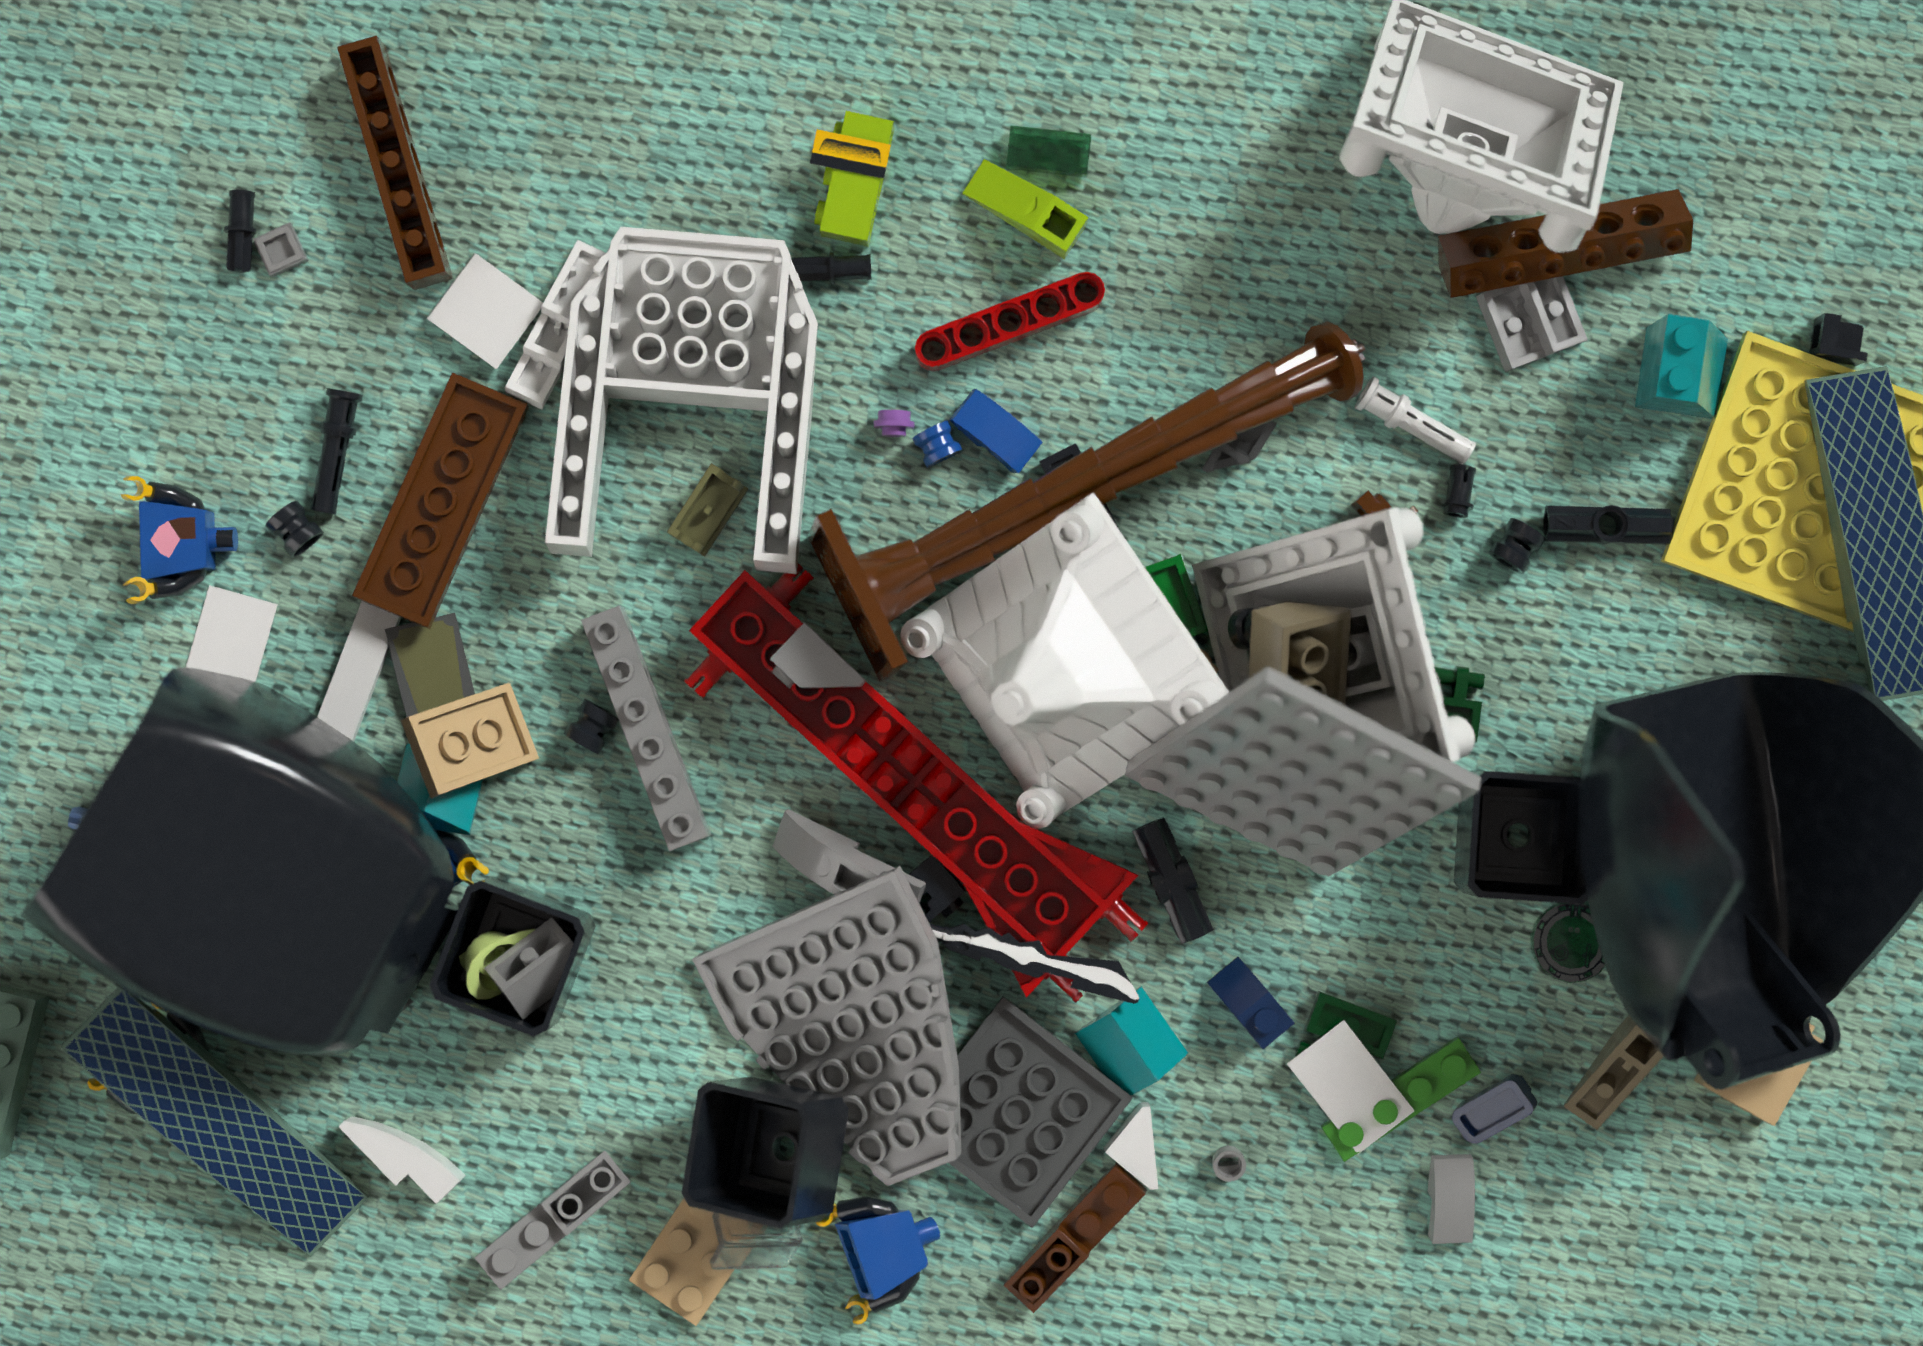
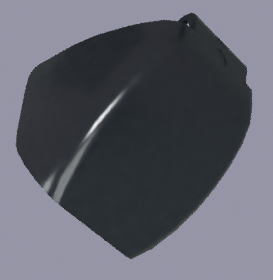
[21,667,459,1056]
[1579,672,1923,1090]

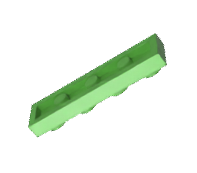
[1321,1037,1481,1162]

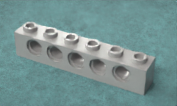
[581,605,711,851]

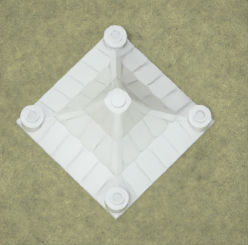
[1340,0,1624,252]
[900,493,1229,829]
[1192,507,1475,762]

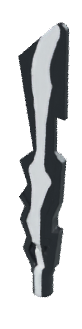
[929,923,1139,1004]

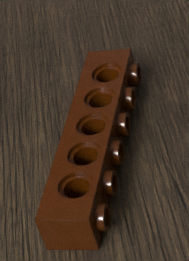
[337,35,453,290]
[1438,189,1693,298]

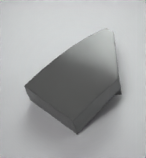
[1202,421,1277,473]

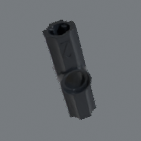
[1543,505,1673,545]
[1132,817,1214,944]

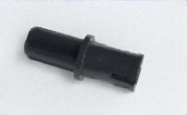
[224,190,257,273]
[791,252,871,285]

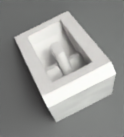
[1103,1102,1158,1190]

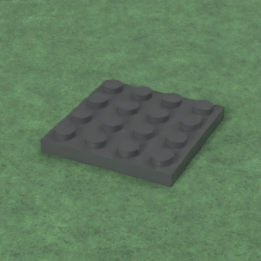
[949,996,1133,1228]

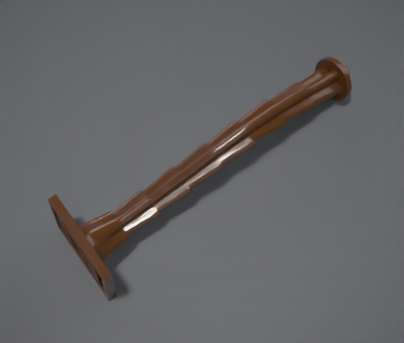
[807,321,1365,682]

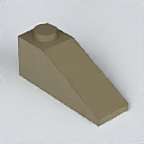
[1564,1015,1664,1130]

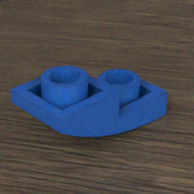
[949,389,1043,474]

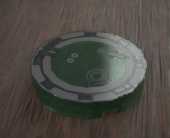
[1530,903,1605,983]

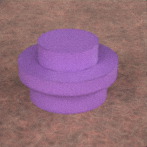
[874,410,915,437]

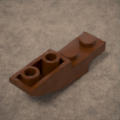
[1003,1162,1147,1313]

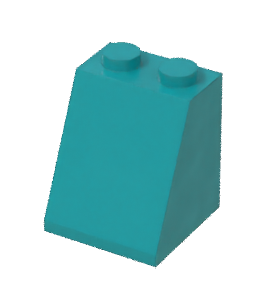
[1635,314,1728,419]

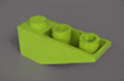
[962,159,1089,260]

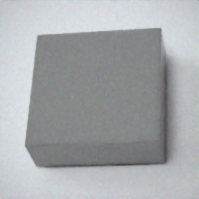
[253,222,309,277]

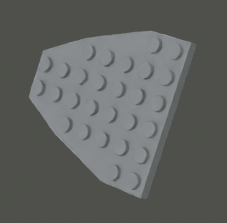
[692,866,961,1186]

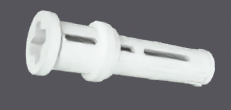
[1355,376,1476,465]

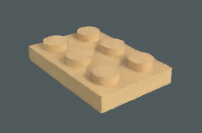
[401,682,539,798]
[629,1198,764,1326]

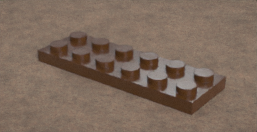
[352,372,529,629]

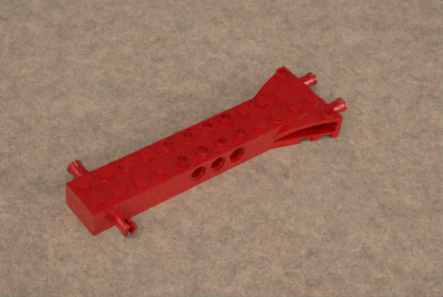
[684,563,1149,1003]

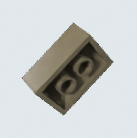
[1249,602,1351,706]

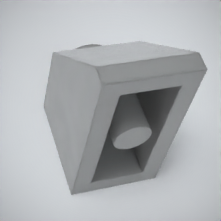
[770,622,866,689]
[484,918,573,1019]

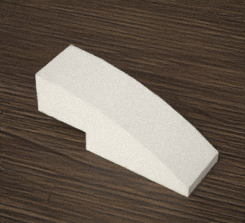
[338,1116,466,1204]

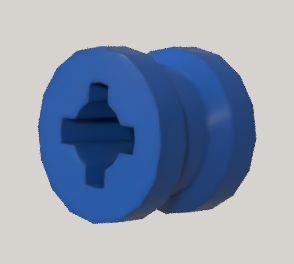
[912,420,963,468]

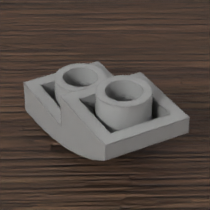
[1427,1154,1475,1244]

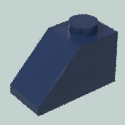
[1207,956,1295,1049]

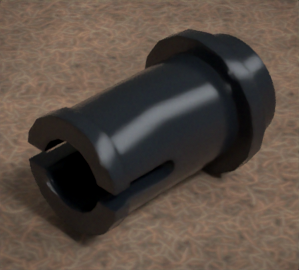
[1441,464,1477,518]

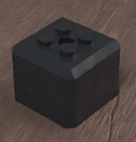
[1454,771,1588,904]
[429,877,596,1037]
[681,1077,849,1229]

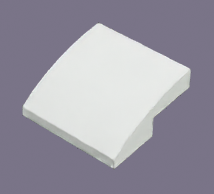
[427,253,543,369]

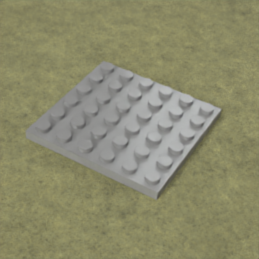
[1125,667,1481,877]

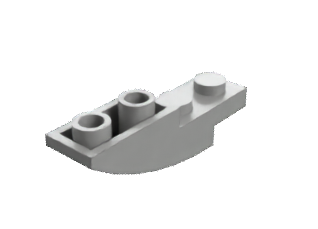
[772,809,927,903]
[475,1150,631,1290]

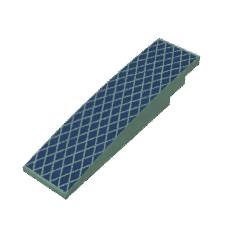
[1804,366,1923,701]
[60,986,369,1257]

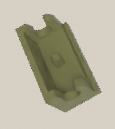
[667,463,749,557]

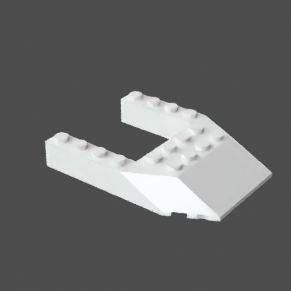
[545,227,818,574]

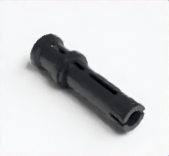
[310,388,363,514]

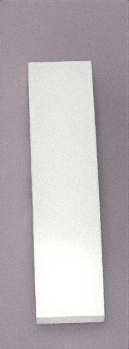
[505,240,605,410]

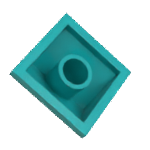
[397,743,483,835]
[1075,986,1188,1095]

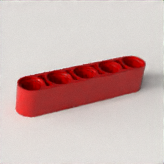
[915,272,1105,371]

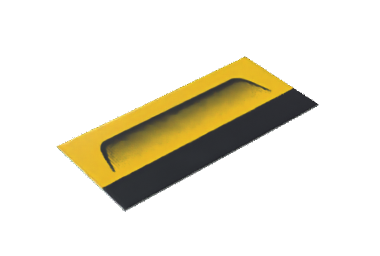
[810,129,891,179]

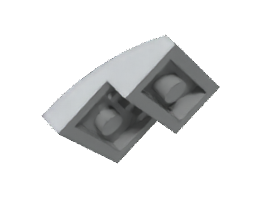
[1476,276,1588,372]

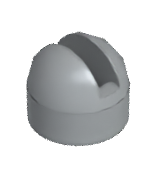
[1212,1145,1246,1182]

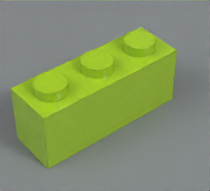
[814,111,895,247]

